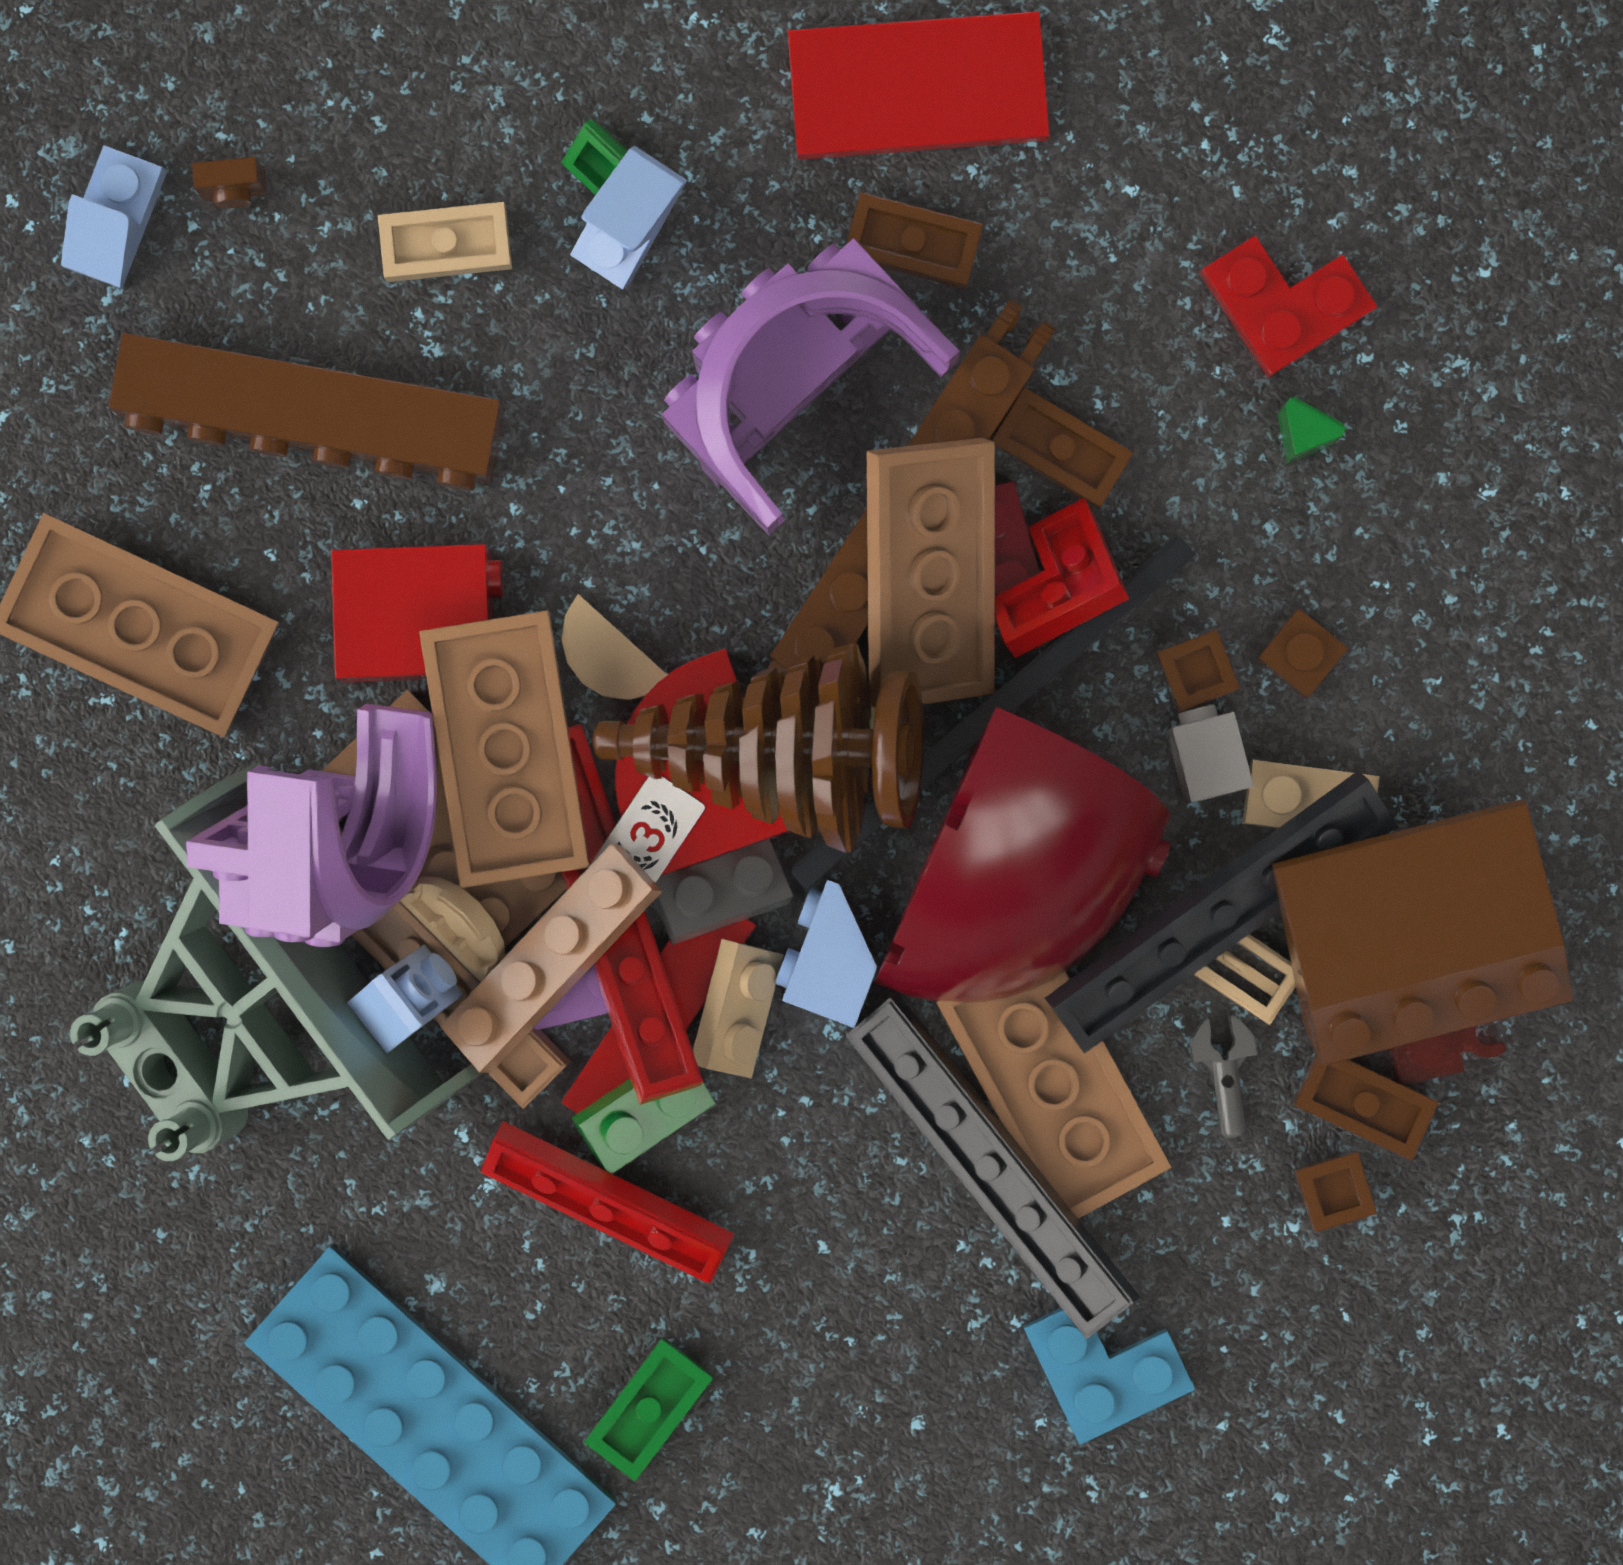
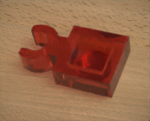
[1390,1026,1506,1085]

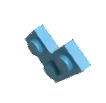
[1023,1308,1195,1445]

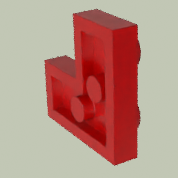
[1200,235,1377,379]
[995,498,1130,658]

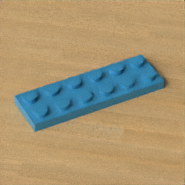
[244,1245,618,1565]

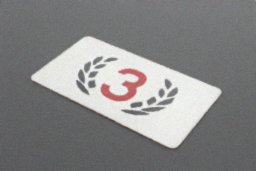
[590,777,705,883]

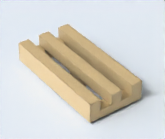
[1194,934,1296,1025]

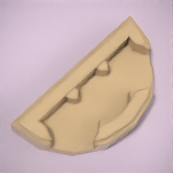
[561,594,667,701]
[400,876,506,982]

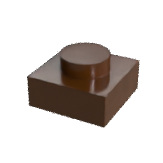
[192,156,267,208]
[1256,608,1348,699]
[1155,630,1240,713]
[1293,1151,1377,1232]

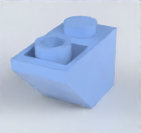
[775,880,877,1028]
[347,944,464,1054]

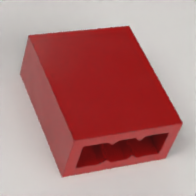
[331,544,504,683]

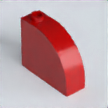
[615,649,790,877]

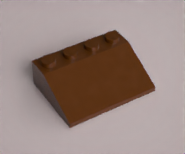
[1272,799,1573,1066]

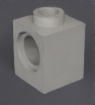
[1166,704,1254,805]

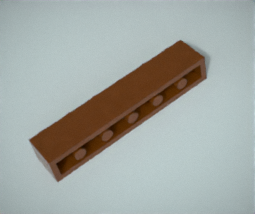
[108,333,506,491]

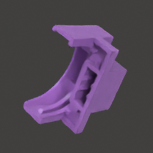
[662,238,960,536]
[186,704,437,947]

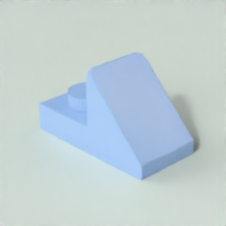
[61,145,167,289]
[570,145,687,290]

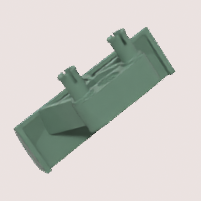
[70,762,482,1162]

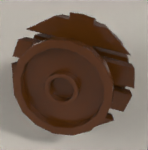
[593,643,924,853]

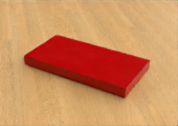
[788,11,1049,160]

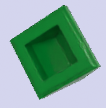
[561,119,628,195]
[1277,397,1346,463]

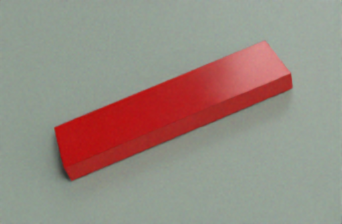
[561,919,757,1114]
[480,1121,734,1283]

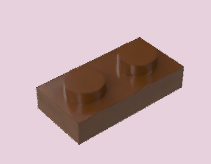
[847,192,983,290]
[992,387,1134,510]
[1292,1054,1439,1161]

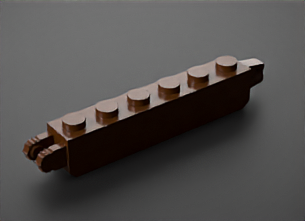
[767,299,1057,677]

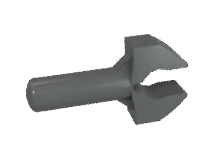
[1189,1015,1257,1138]

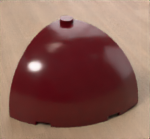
[874,707,1171,1003]

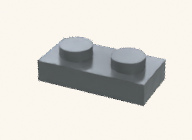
[654,839,793,945]

